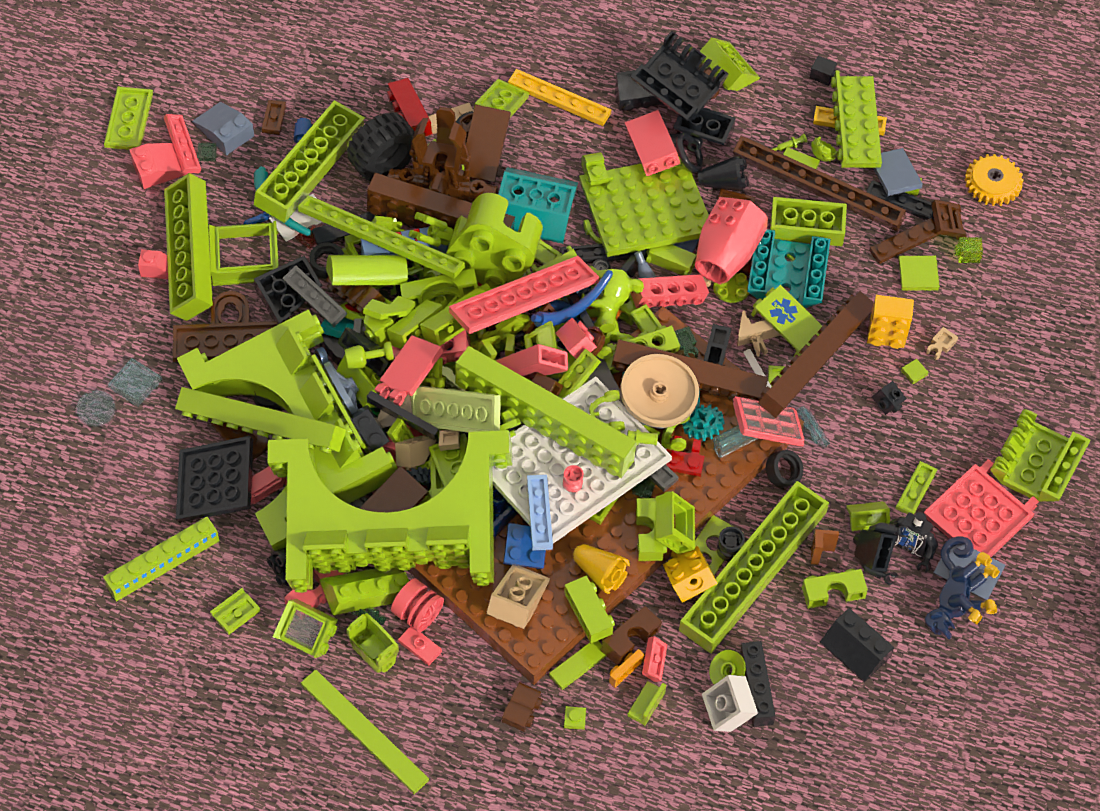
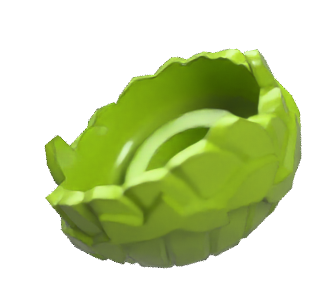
[811,137,838,162]

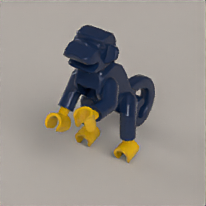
[925,536,1000,639]

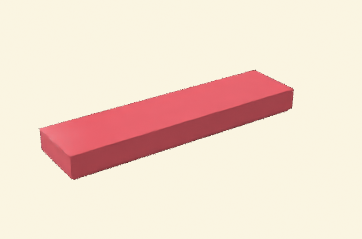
[164,114,201,174]

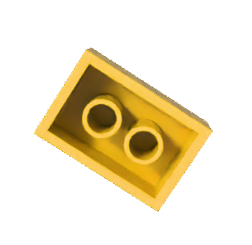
[867,295,914,349]

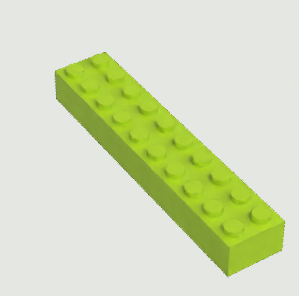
[455,346,637,479]
[679,481,829,654]

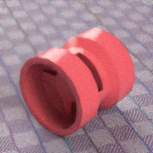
[563,465,584,492]

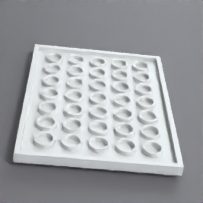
[493,377,672,543]

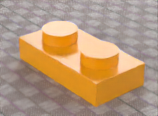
[609,649,644,688]

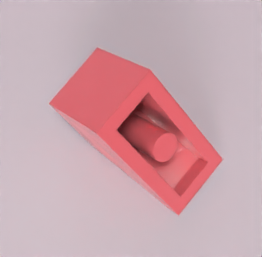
[138,249,168,279]

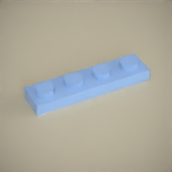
[527,475,553,550]

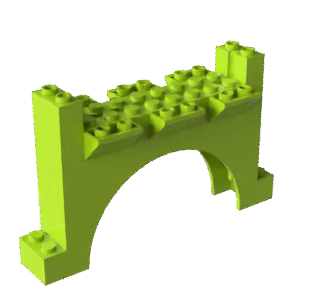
[177,309,398,551]
[268,430,512,593]

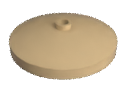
[620,354,699,428]

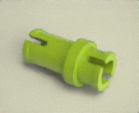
[627,429,658,446]

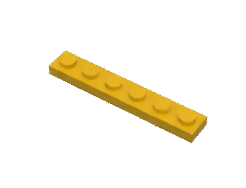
[508,69,611,126]

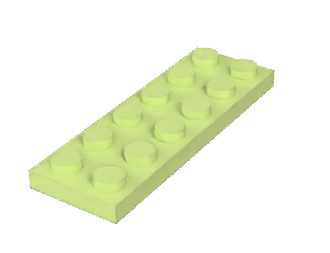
[411,386,500,432]

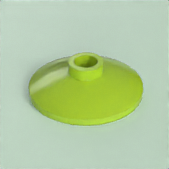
[709,650,746,685]

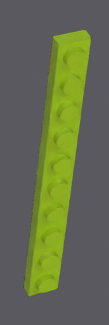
[298,195,465,279]

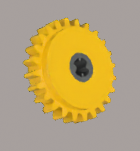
[964,154,1023,206]

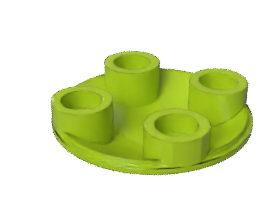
[713,273,749,303]

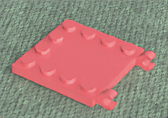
[924,459,1039,557]

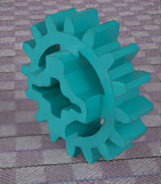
[682,405,725,441]

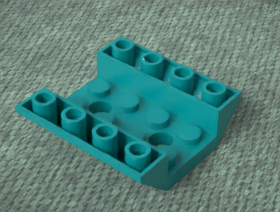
[498,167,578,244]
[747,229,831,308]

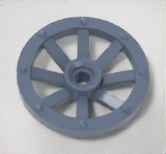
[324,361,359,414]

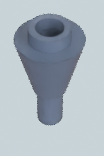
[635,251,657,279]

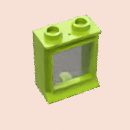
[273,599,338,658]

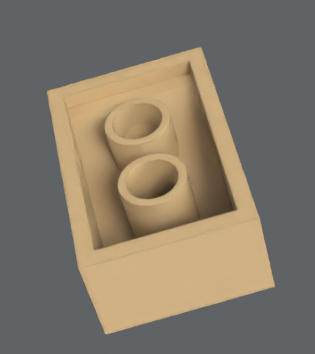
[487,565,550,629]

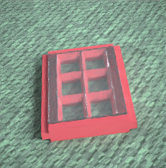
[733,396,804,447]

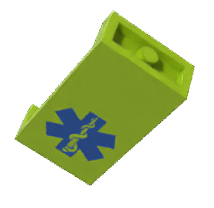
[751,285,822,357]

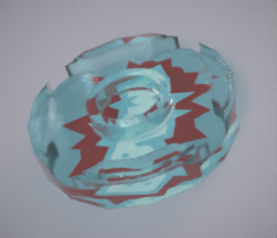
[76,390,116,427]

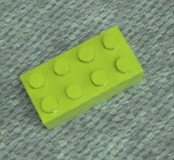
[770,197,847,247]

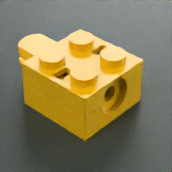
[663,546,718,603]

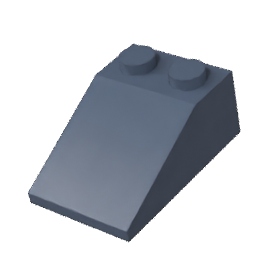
[192,102,254,155]

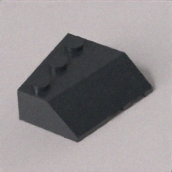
[254,256,322,324]

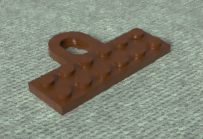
[173,291,285,362]

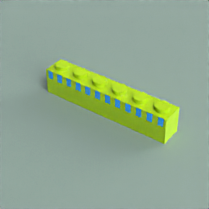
[103,517,219,602]

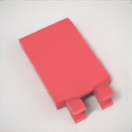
[374,335,444,406]

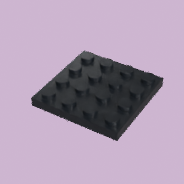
[176,436,253,523]

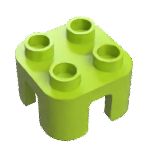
[446,193,543,289]

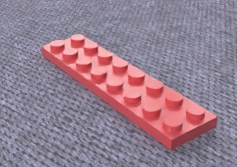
[449,256,599,334]

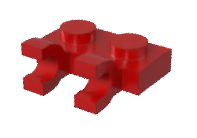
[666,435,705,477]

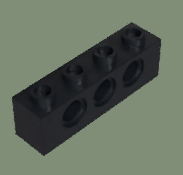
[740,641,776,727]

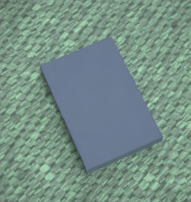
[873,148,923,196]
[934,545,1006,600]

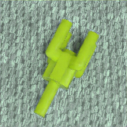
[408,212,453,247]

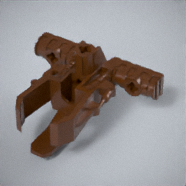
[388,107,499,203]

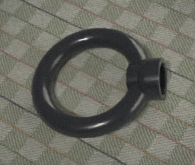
[676,132,703,173]

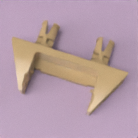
[737,311,794,357]

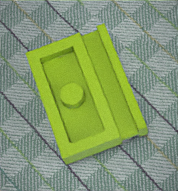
[210,588,260,635]

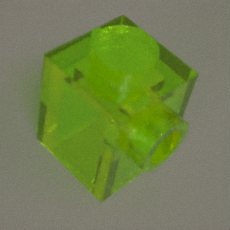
[954,237,983,263]

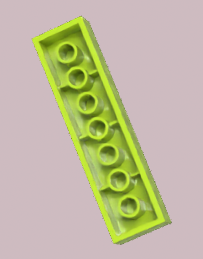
[254,100,365,223]
[164,173,213,321]

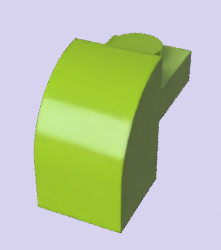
[581,152,609,186]

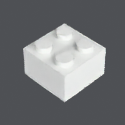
[702,675,758,732]

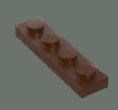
[869,218,941,264]

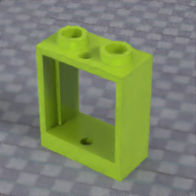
[656,491,695,555]

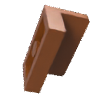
[811,529,839,565]

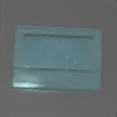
[798,406,830,447]

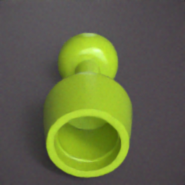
[344,341,394,369]

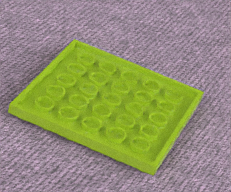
[579,158,709,257]

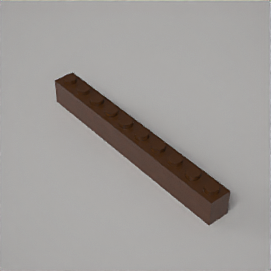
[733,136,906,232]
[758,291,874,418]

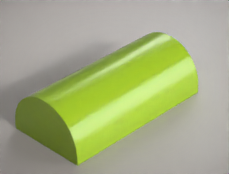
[326,255,408,285]

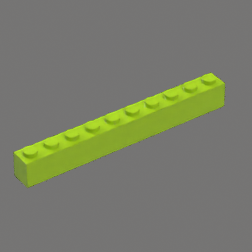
[175,387,346,454]

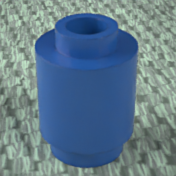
[293,118,313,143]

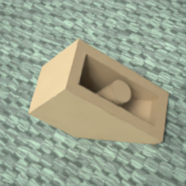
[395,435,436,470]

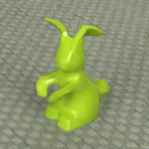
[581,269,644,346]

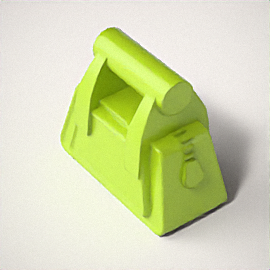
[524,321,558,349]

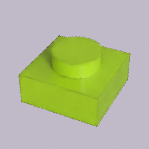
[564,706,586,730]

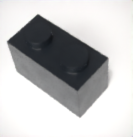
[351,404,389,451]

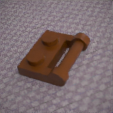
[931,200,967,240]

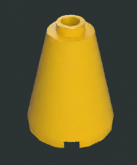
[573,544,630,594]

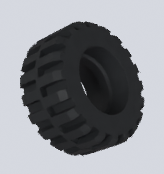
[347,113,415,181]

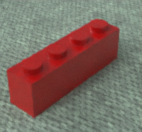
[386,78,433,137]

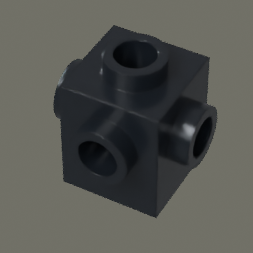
[871,381,907,415]

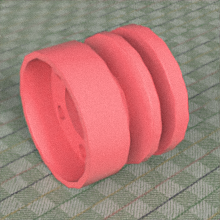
[391,578,444,632]

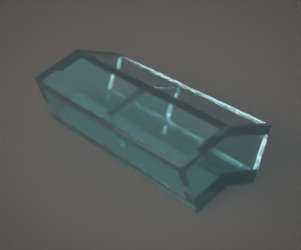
[713,420,759,458]

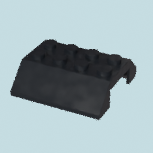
[630,31,729,121]

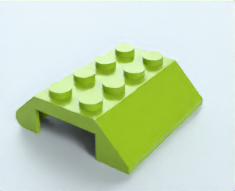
[991,409,1091,502]

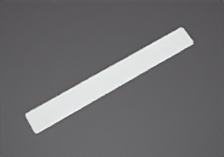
[744,349,771,388]

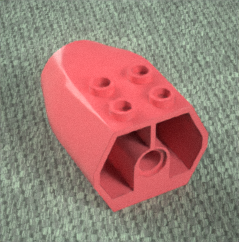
[695,197,768,285]

